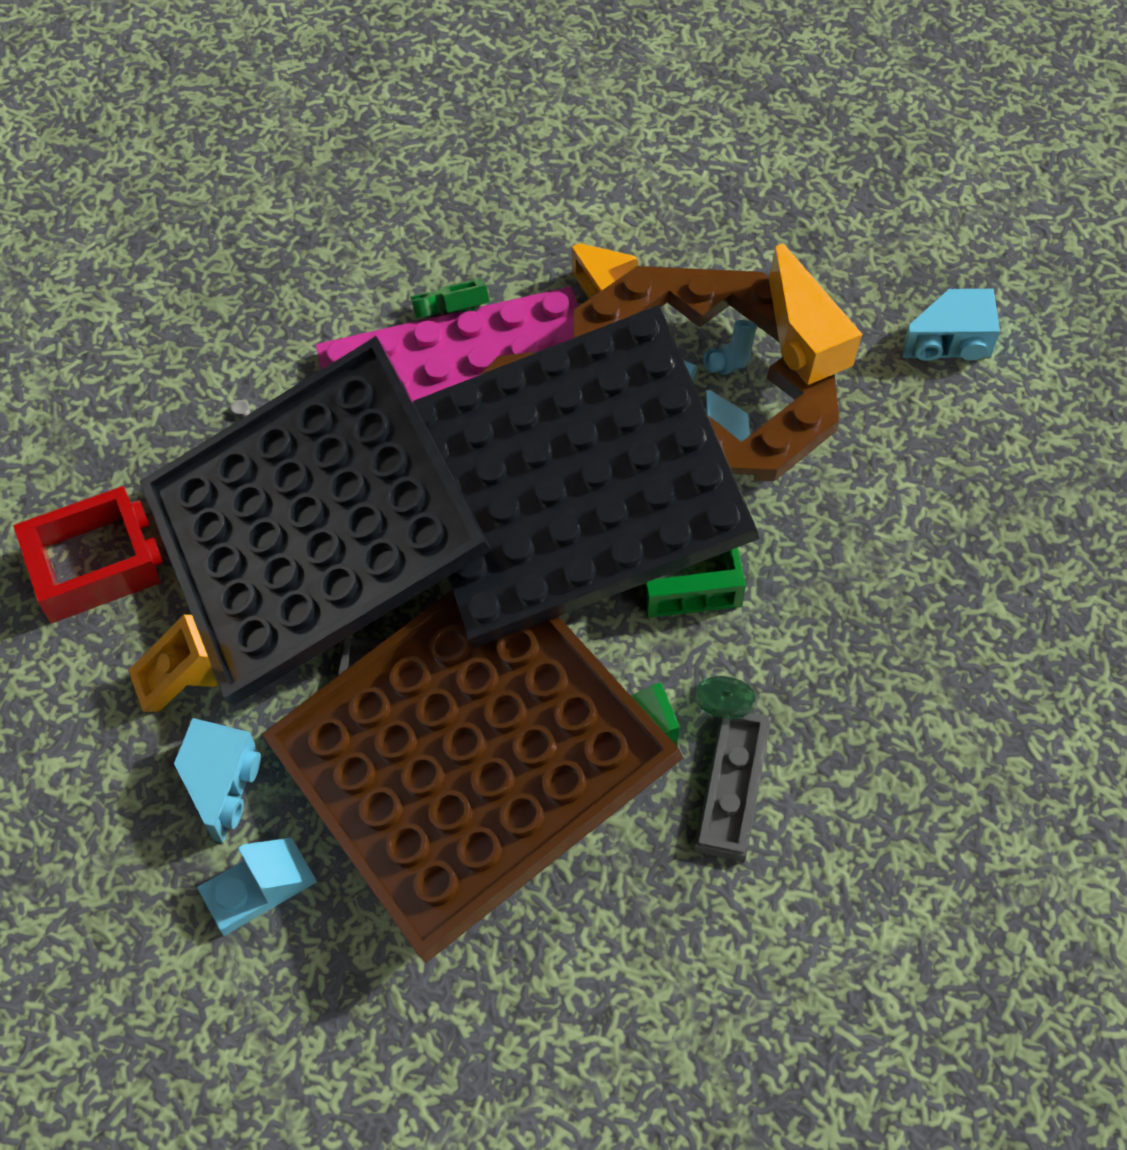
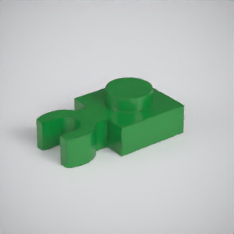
[410,278,490,318]

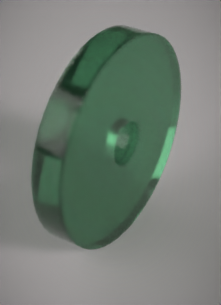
[695,676,756,719]

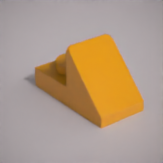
[572,243,639,299]
[128,614,218,712]

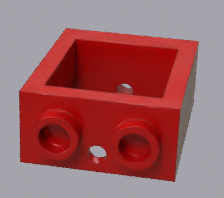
[13,486,164,624]

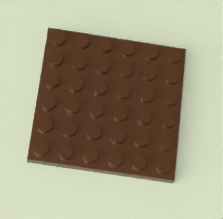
[262,589,683,963]

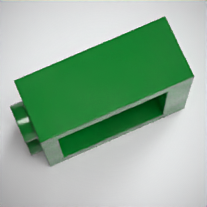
[642,547,746,618]

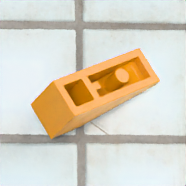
[769,243,863,385]

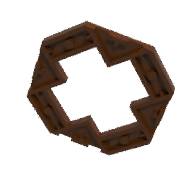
[573,266,840,482]

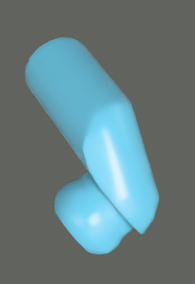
[703,320,757,375]

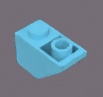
[902,289,1000,361]
[174,718,261,843]

